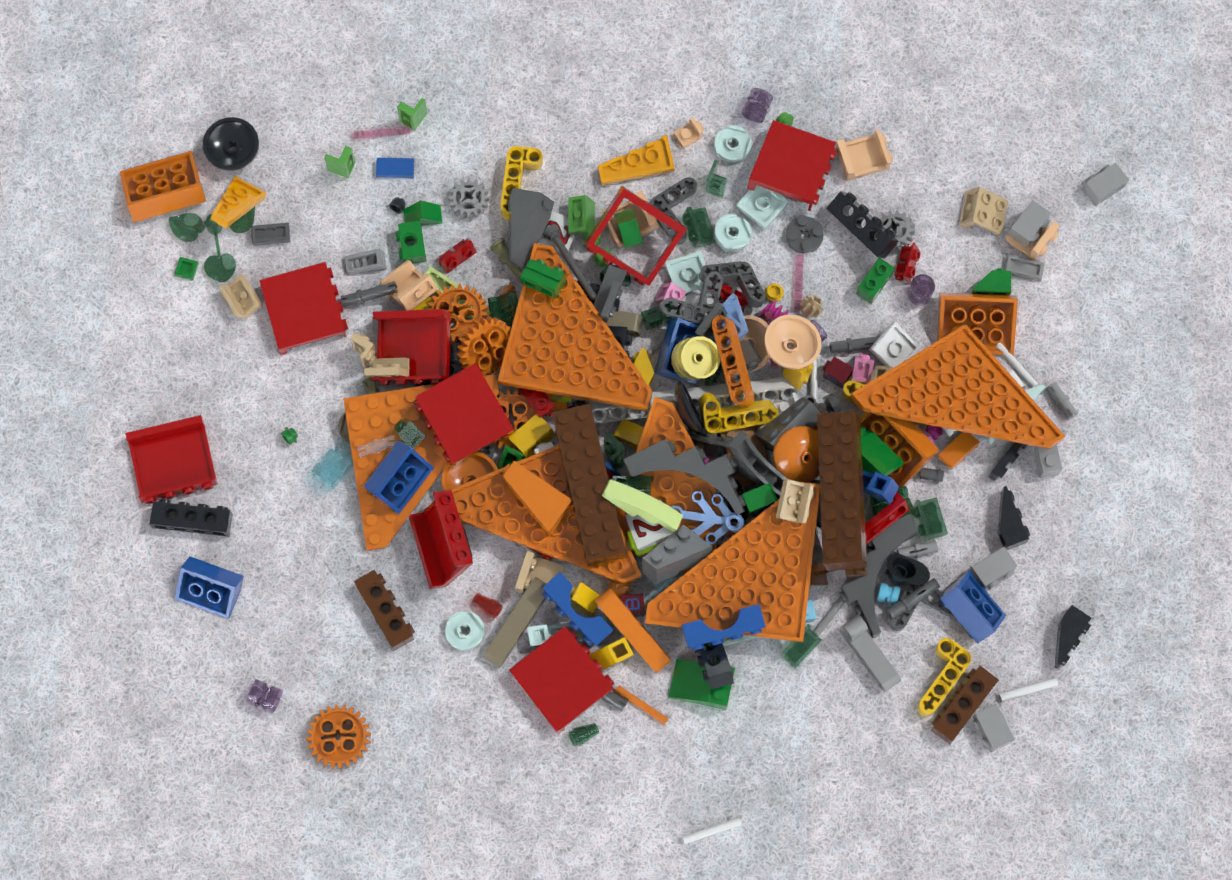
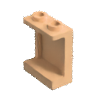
[835,129,893,181]
[601,190,660,247]
[380,260,438,310]

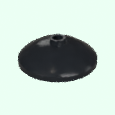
[203,117,259,171]
[674,380,706,435]

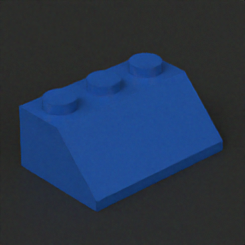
[654,318,699,385]
[363,440,434,514]
[174,556,244,619]
[940,571,1006,644]

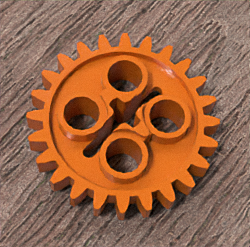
[426,283,488,344]
[457,316,511,376]
[492,389,543,450]
[306,704,371,770]

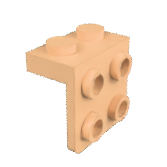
[1005,221,1060,260]

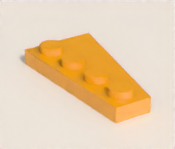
[598,135,675,185]
[211,176,266,228]

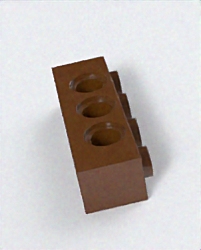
[354,570,415,651]
[931,666,999,745]

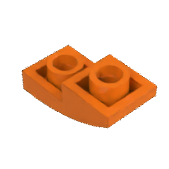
[938,432,980,469]

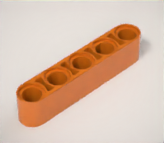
[712,315,754,407]
[594,588,672,673]

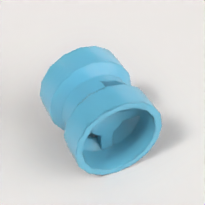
[876,582,900,605]

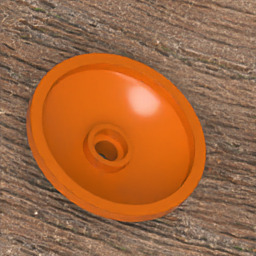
[773,426,819,483]
[441,452,498,491]

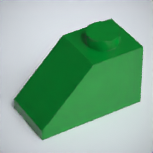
[971,268,1011,295]

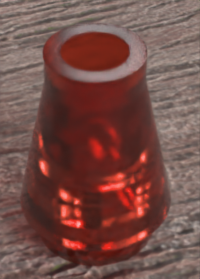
[472,593,503,619]

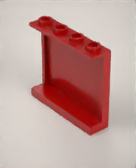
[747,120,838,211]
[259,262,349,355]
[371,309,451,385]
[414,363,514,466]
[125,415,218,504]
[409,490,473,589]
[509,626,615,734]

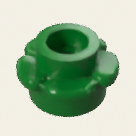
[281,427,298,445]

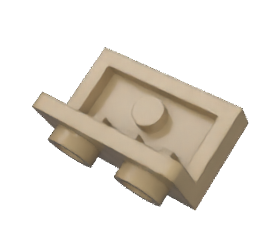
[219,274,263,319]
[350,332,377,369]
[776,479,814,523]

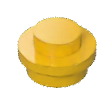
[765,283,784,302]

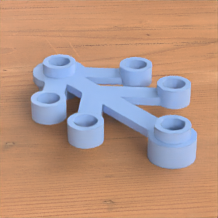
[671,491,744,545]

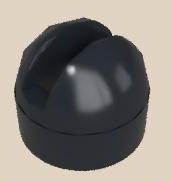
[389,197,406,214]

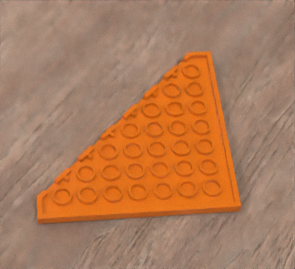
[498,243,653,411]
[850,324,1065,449]
[343,374,499,551]
[616,397,737,573]
[451,445,642,585]
[645,482,820,642]

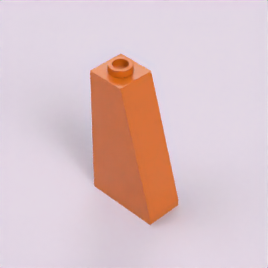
[502,461,572,536]

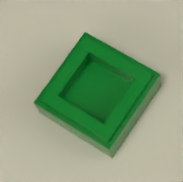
[174,257,199,280]

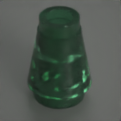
[568,723,599,746]

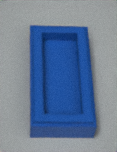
[376,158,414,178]

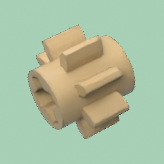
[800,295,824,318]

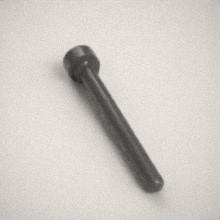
[543,224,597,301]

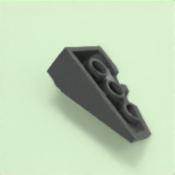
[508,188,554,271]

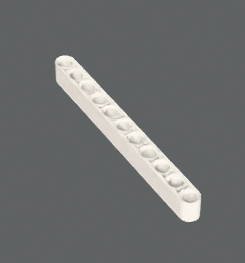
[589,377,798,423]

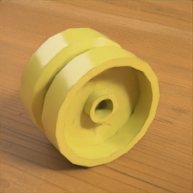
[671,337,720,380]

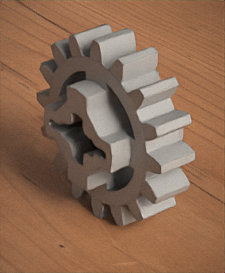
[448,178,490,219]
[875,210,915,250]

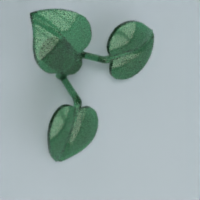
[169,207,255,283]

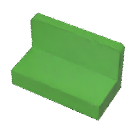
[397,98,428,131]
[324,146,356,178]
[568,195,595,235]

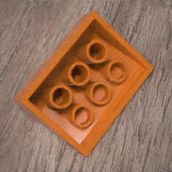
[119,151,206,222]
[937,292,1018,356]
[860,412,939,492]

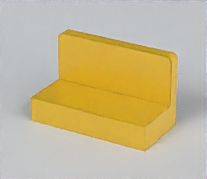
[509,414,555,459]

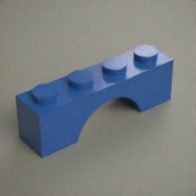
[817,466,899,504]
[541,572,613,647]
[682,604,766,651]

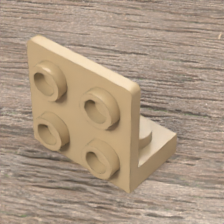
[959,187,1008,235]
[515,551,565,603]

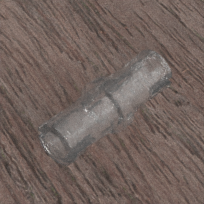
[356,434,396,458]

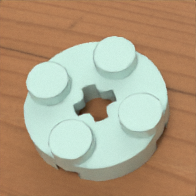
[714,125,752,163]
[713,214,752,252]
[445,611,485,651]

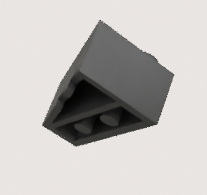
[754,397,822,452]
[642,525,712,584]

